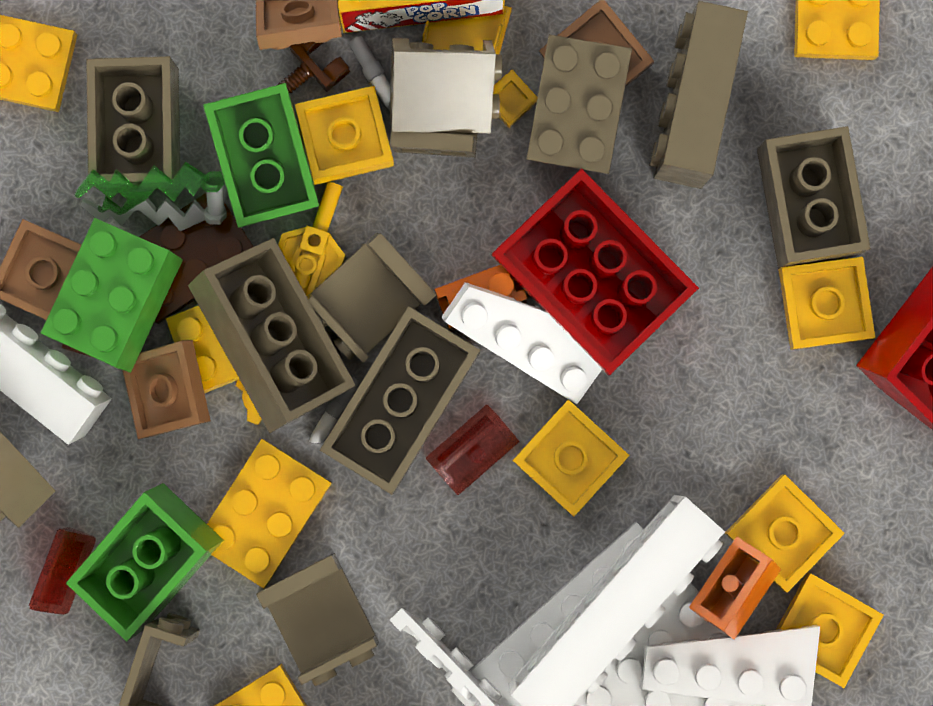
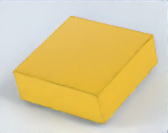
[493,70,538,128]

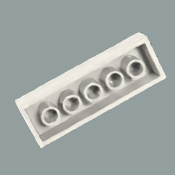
[508,495,725,706]

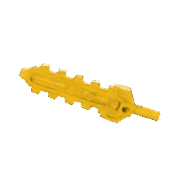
[235,182,346,425]

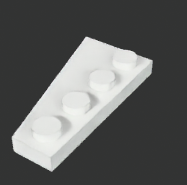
[442,282,602,405]
[390,608,502,706]
[640,625,820,706]

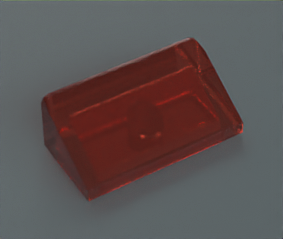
[426,405,520,495]
[29,527,96,615]

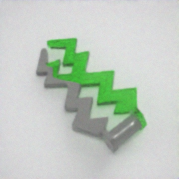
[75,162,227,231]

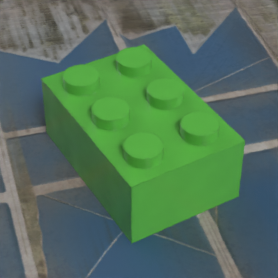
[203,83,319,228]
[40,218,183,373]
[66,483,224,642]

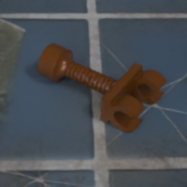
[278,42,351,95]

